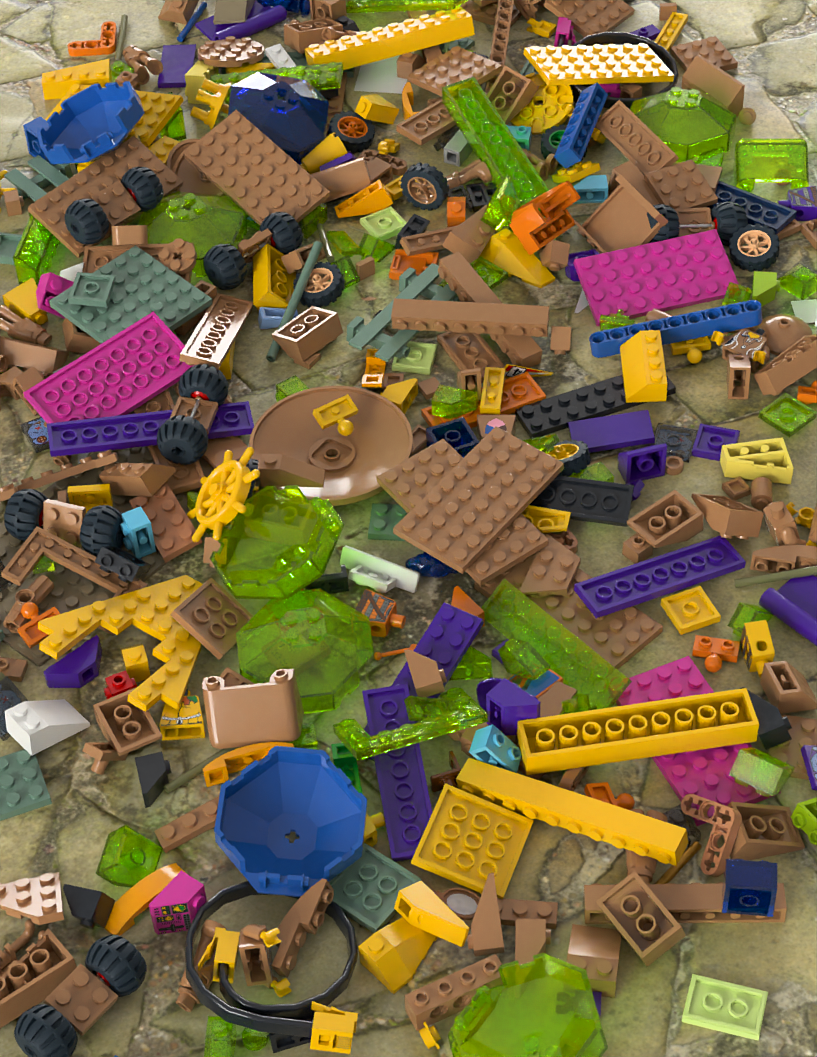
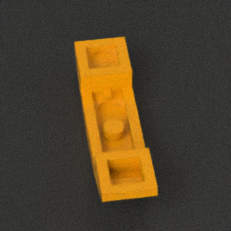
[402,82,420,120]
[362,349,386,388]
[203,742,294,787]
[104,863,187,936]

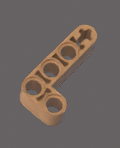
[112,225,148,246]

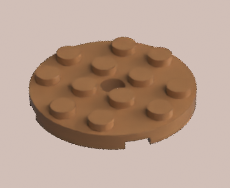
[198,36,264,67]

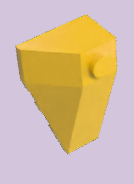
[478,228,555,288]
[358,917,438,994]

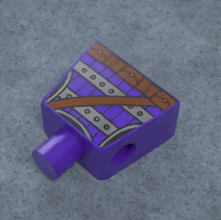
[777,186,817,221]

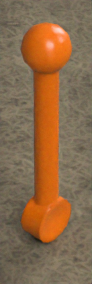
[373,644,417,661]

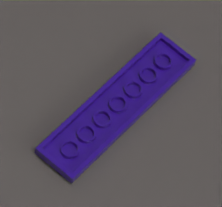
[574,536,746,618]
[355,602,484,761]
[362,684,432,862]

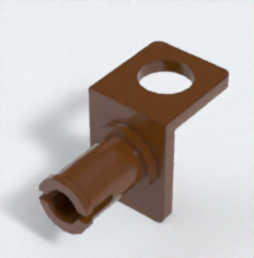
[430,751,461,792]

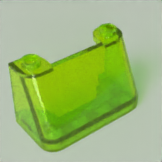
[733,139,809,192]

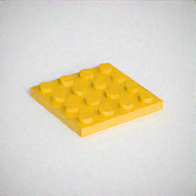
[411,783,534,899]

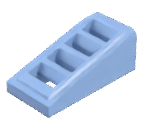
[258,307,298,329]

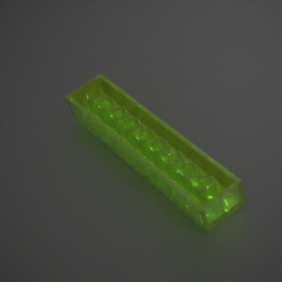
[442,77,549,211]

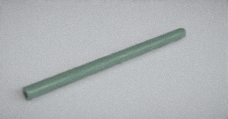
[266,241,323,362]

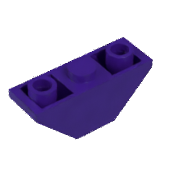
[43,635,102,688]

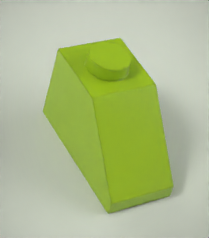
[752,271,780,307]

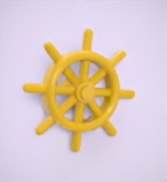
[187,447,260,542]

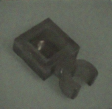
[433,126,460,151]
[447,185,472,212]
[663,804,701,847]

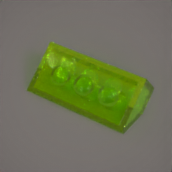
[13,214,61,287]

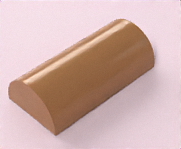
[310,157,372,204]

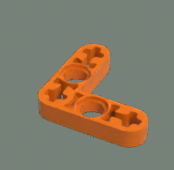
[67,21,117,57]

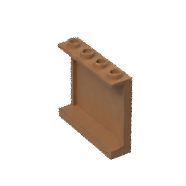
[574,174,669,254]

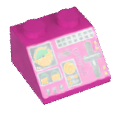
[149,870,207,935]

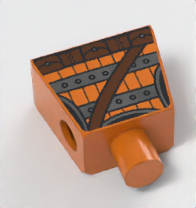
[350,589,406,637]

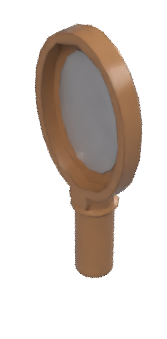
[431,887,480,920]

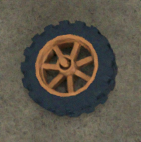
[400,163,449,211]

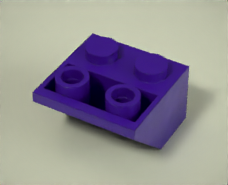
[486,678,541,736]

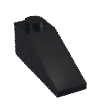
[740,687,792,750]

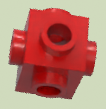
[103,670,137,699]

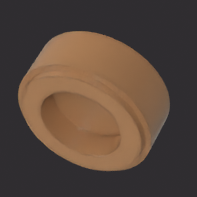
[665,456,684,475]

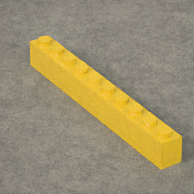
[456,758,688,866]

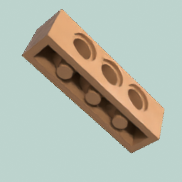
[404,954,508,1031]

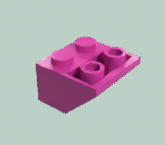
[36,272,74,319]

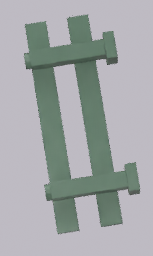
[4,155,73,201]
[346,263,461,362]

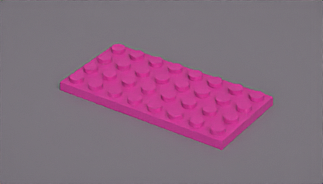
[573,229,741,326]
[23,311,195,424]
[608,656,781,826]

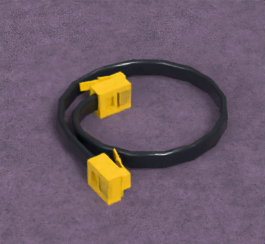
[185,881,358,1054]

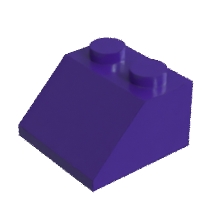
[618,443,667,484]

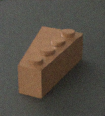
[753,334,817,396]

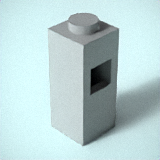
[444,125,478,167]

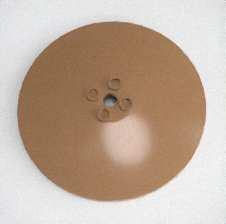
[249,386,413,506]

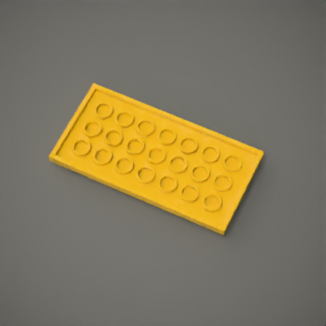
[523,43,674,86]
[45,84,184,147]

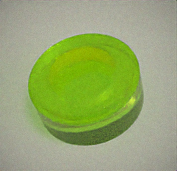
[242,1027,268,1051]

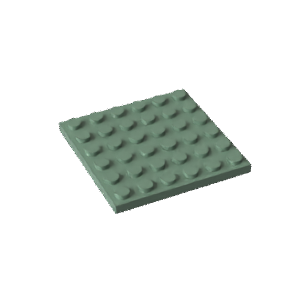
[49,245,213,344]

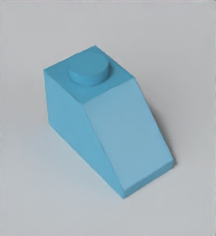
[573,175,608,204]

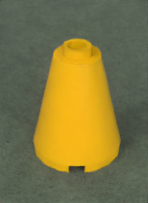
[300,132,348,174]

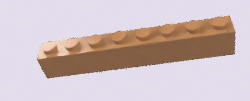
[438,251,542,368]
[391,298,549,337]
[583,882,787,924]

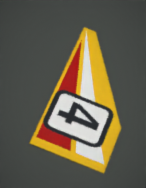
[504,364,553,379]

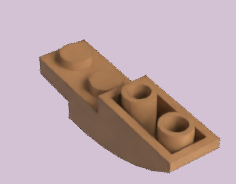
[750,545,817,573]
[271,879,334,978]

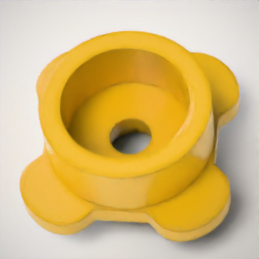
[794,507,815,528]
[419,1021,441,1049]

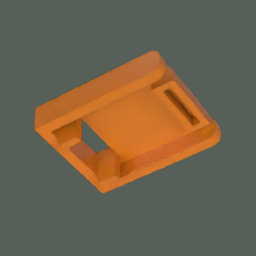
[389,249,439,280]

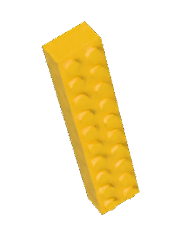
[304,6,475,74]
[517,688,759,775]

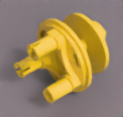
[190,78,253,130]

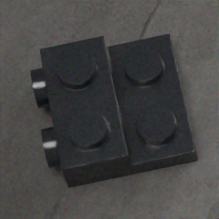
[95,546,152,583]

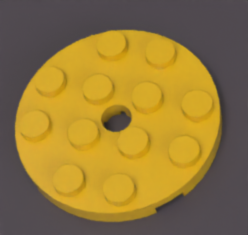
[510,72,574,135]

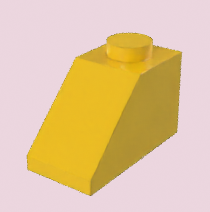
[380,378,418,415]
[120,643,151,682]

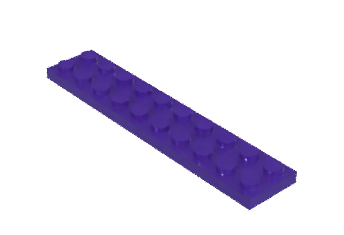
[47,401,254,457]

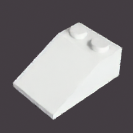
[5,699,90,756]

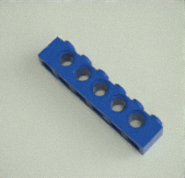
[554,82,608,169]

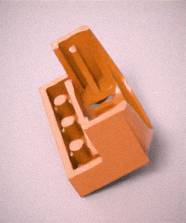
[509,181,581,255]

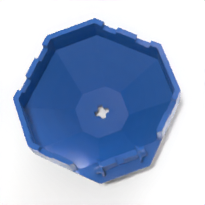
[37,81,144,164]
[214,746,367,897]

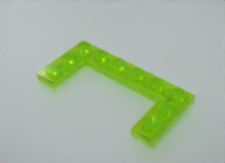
[333,687,488,761]

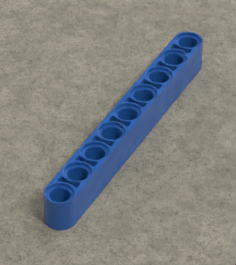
[589,300,762,358]

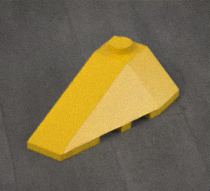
[522,505,571,533]

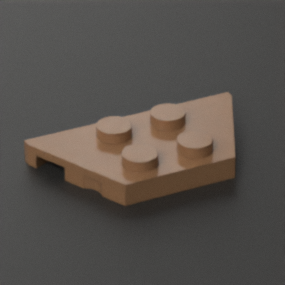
[519,534,581,599]

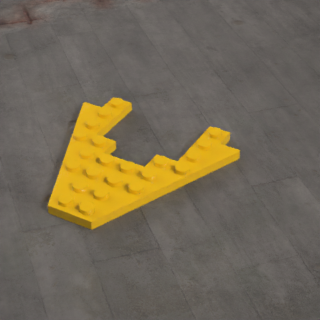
[38,575,203,712]

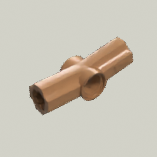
[3,574,54,634]

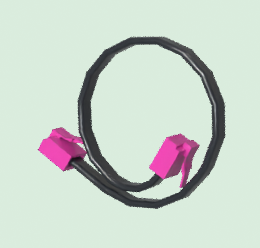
[554,17,679,110]

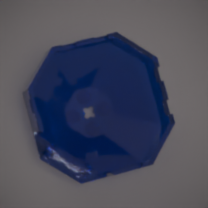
[227,72,329,165]

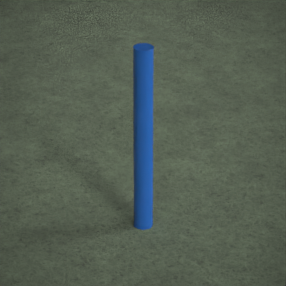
[177,2,207,42]

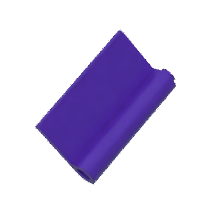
[195,0,287,41]
[759,575,817,646]

